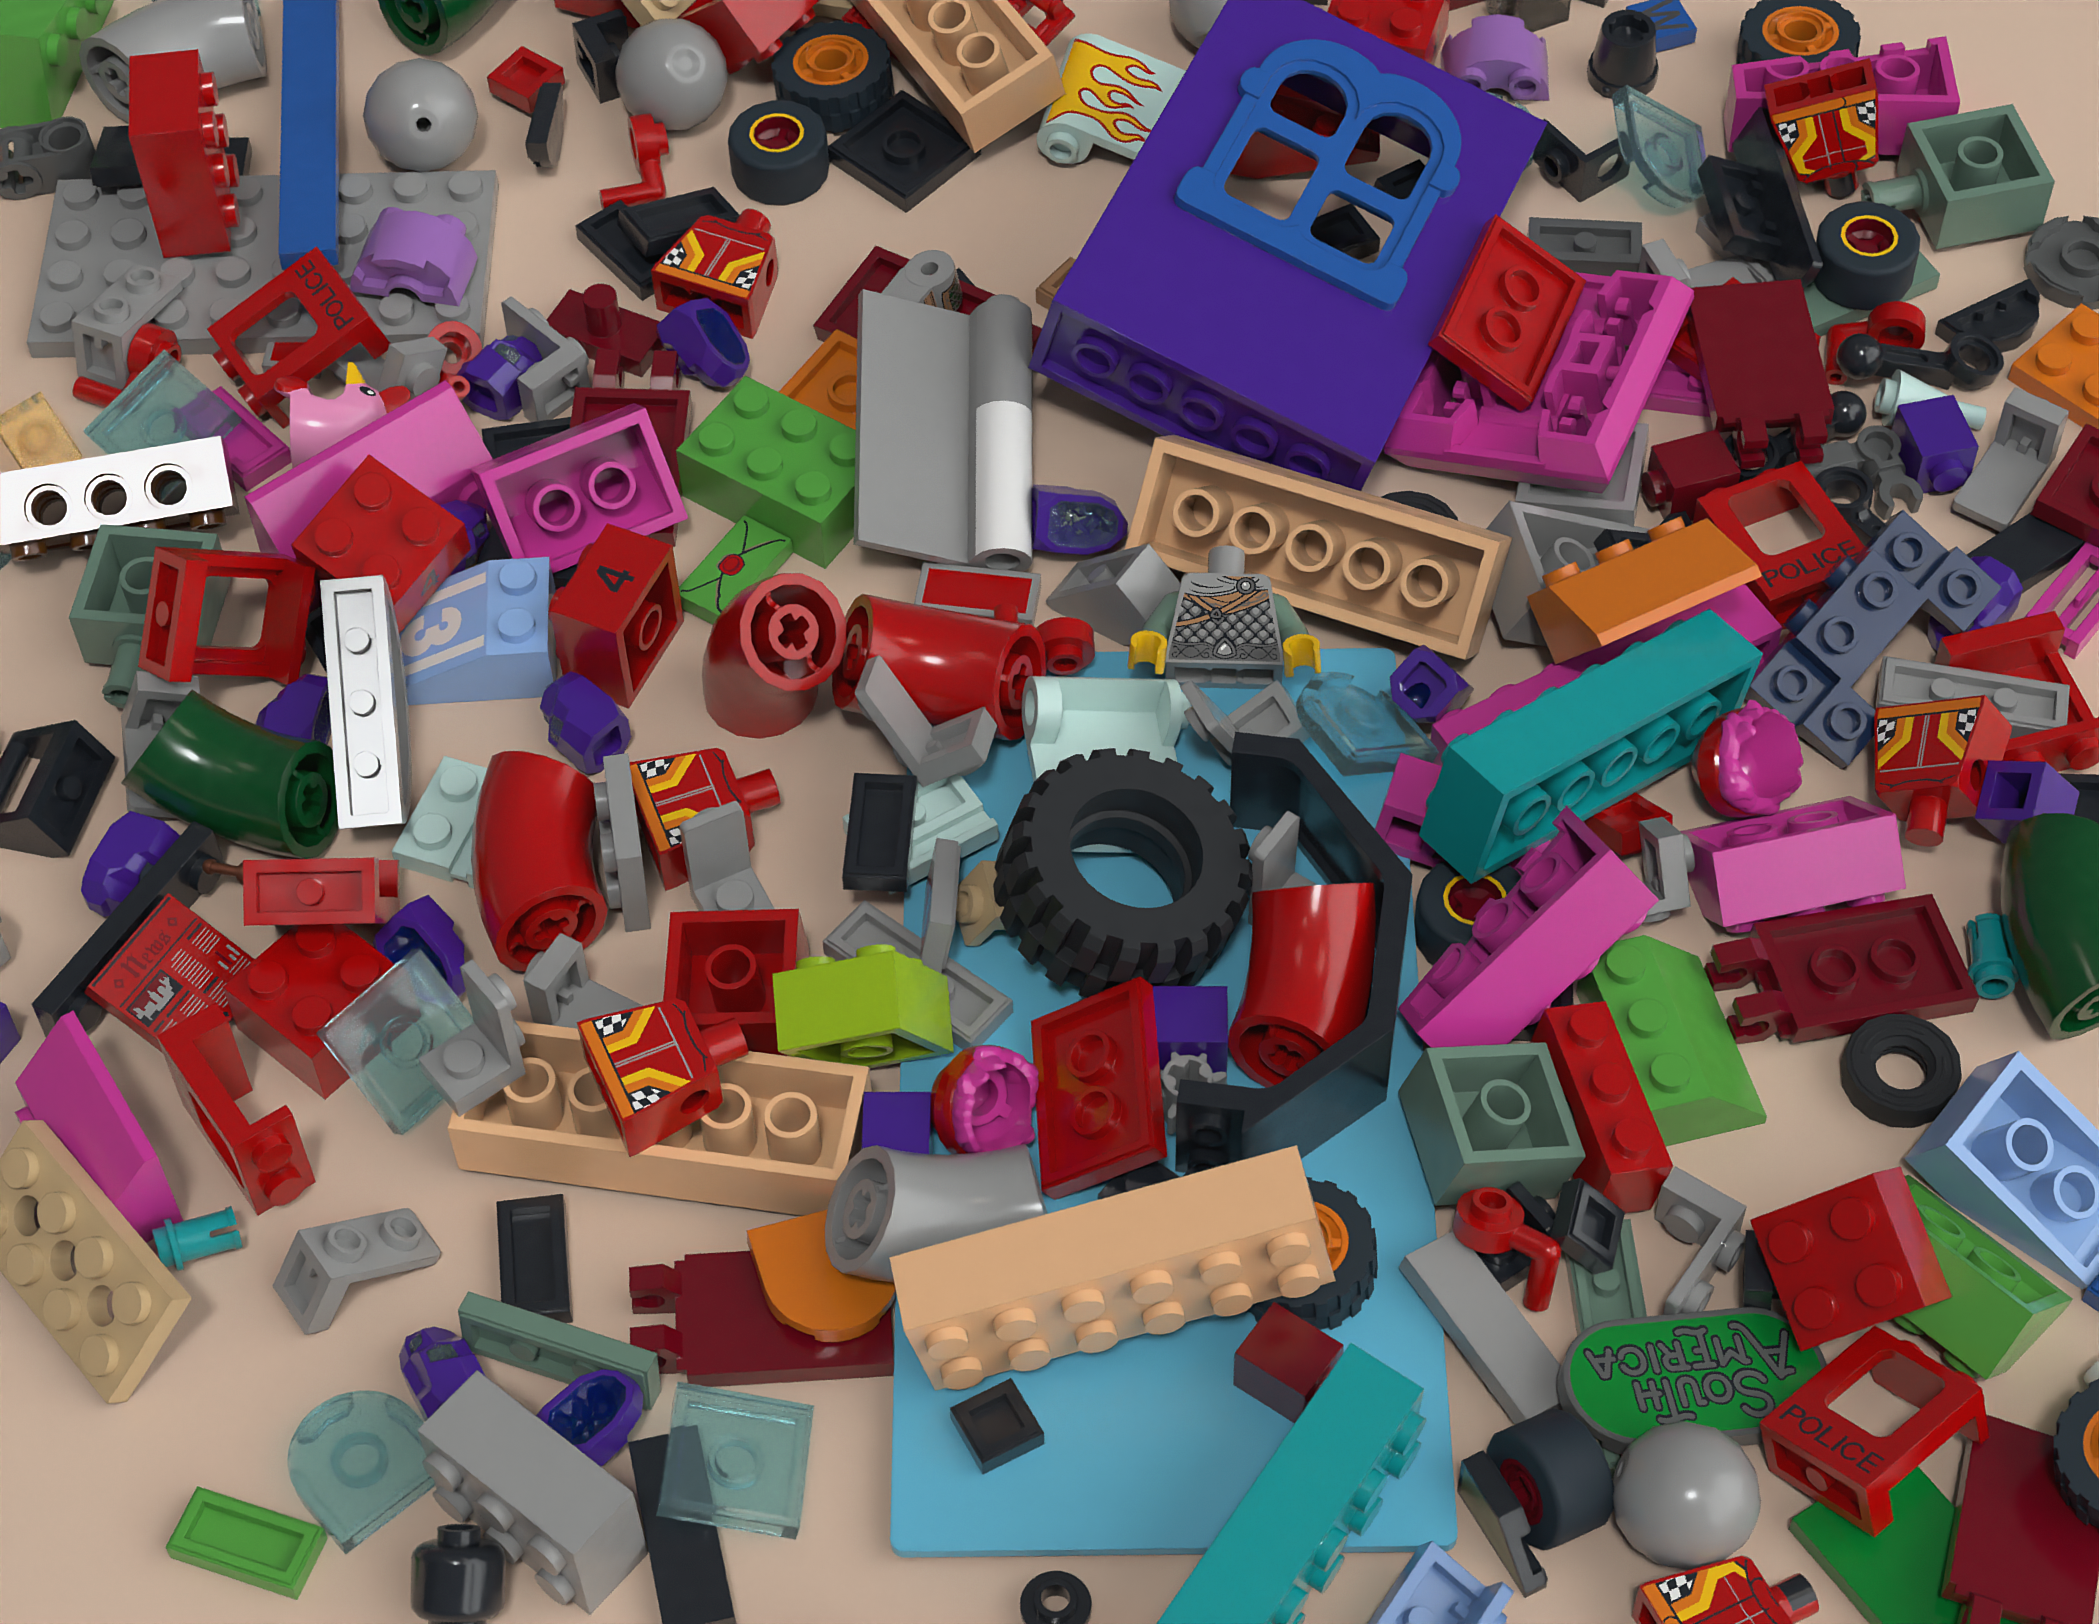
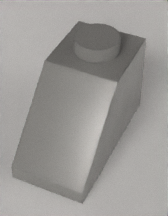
[1046,544,1181,646]

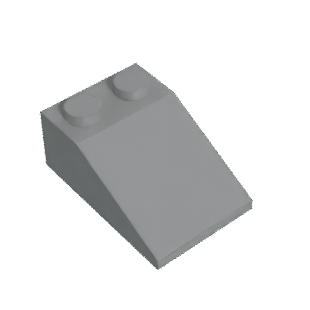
[1486,501,1650,647]

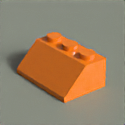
[1526,516,1762,664]

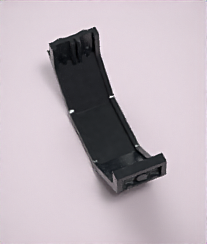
[1175,732,1413,1173]

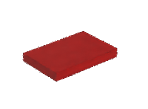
[1428,214,1586,412]
[1031,976,1167,1200]

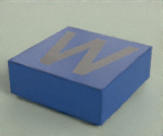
[1625,0,1697,52]

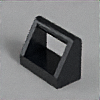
[0,720,116,858]

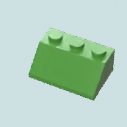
[1576,935,1767,1147]
[1893,1175,2073,1380]

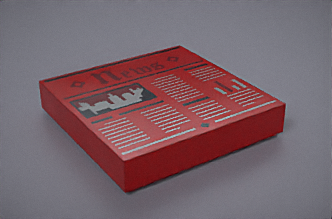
[85,893,254,1053]

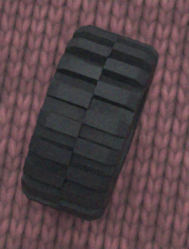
[993,748,1253,998]

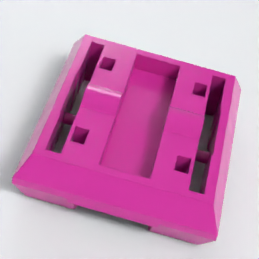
[1384,270,1694,494]

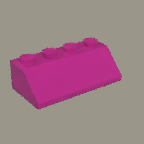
[244,380,493,613]

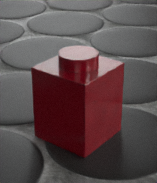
[1642,429,1741,521]
[1233,1302,1344,1423]

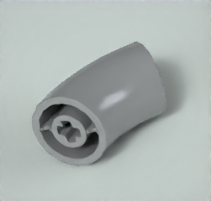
[79,0,267,123]
[825,1144,1048,1282]

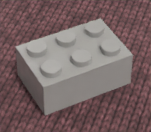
[417,1370,648,1615]

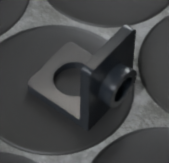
[1533,119,1634,203]

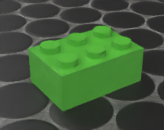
[676,376,856,569]

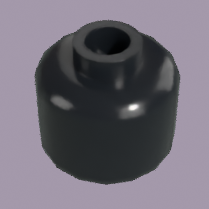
[411,1524,505,1624]

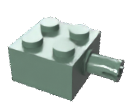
[1861,104,2055,249]
[69,524,231,709]
[1398,1042,1586,1206]

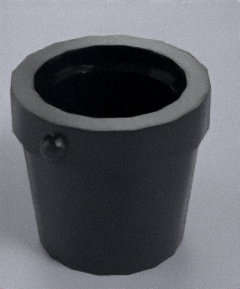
[1587,10,1659,101]

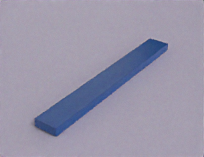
[279,0,339,270]

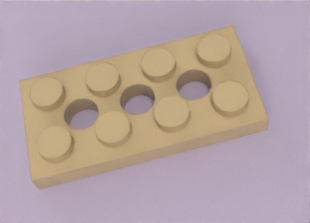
[0,1120,192,1404]

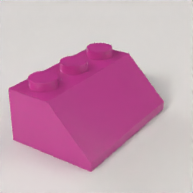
[470,403,688,574]
[1680,796,1906,933]
[15,1011,183,1243]

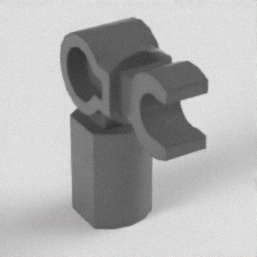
[1785,425,1923,520]

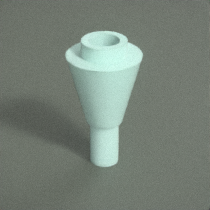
[1874,369,1987,430]

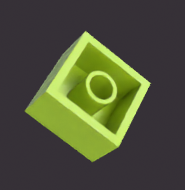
[772,944,954,1068]

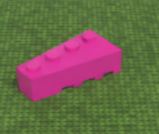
[1723,36,1960,155]
[1398,805,1659,1048]

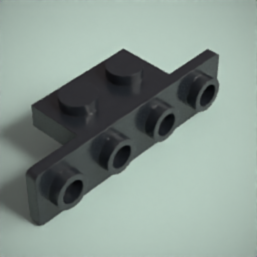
[1697,107,1822,290]

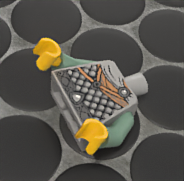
[1127,545,1321,689]

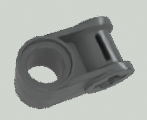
[0,116,96,200]

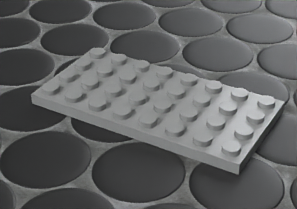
[27,170,499,358]

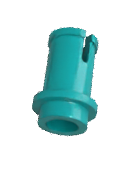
[1966,913,2019,999]
[152,1206,243,1271]

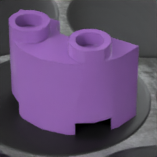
[1440,14,1549,101]
[351,207,478,306]

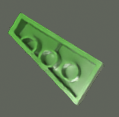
[0,0,114,128]

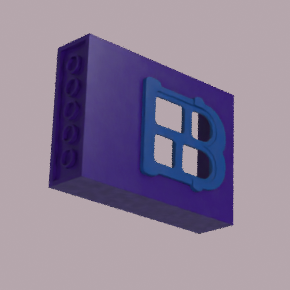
[1028,0,1547,491]

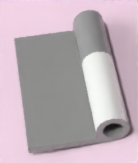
[853,289,1032,572]

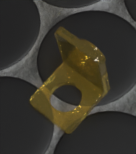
[0,391,82,469]

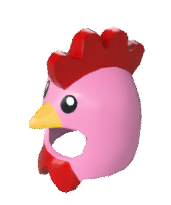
[274,361,411,468]

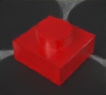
[487,46,565,114]
[1583,793,1673,856]

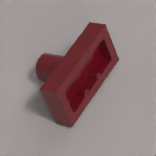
[546,283,664,377]

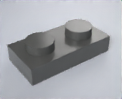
[1527,217,1642,276]

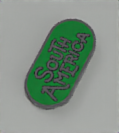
[1557,1307,1827,1455]

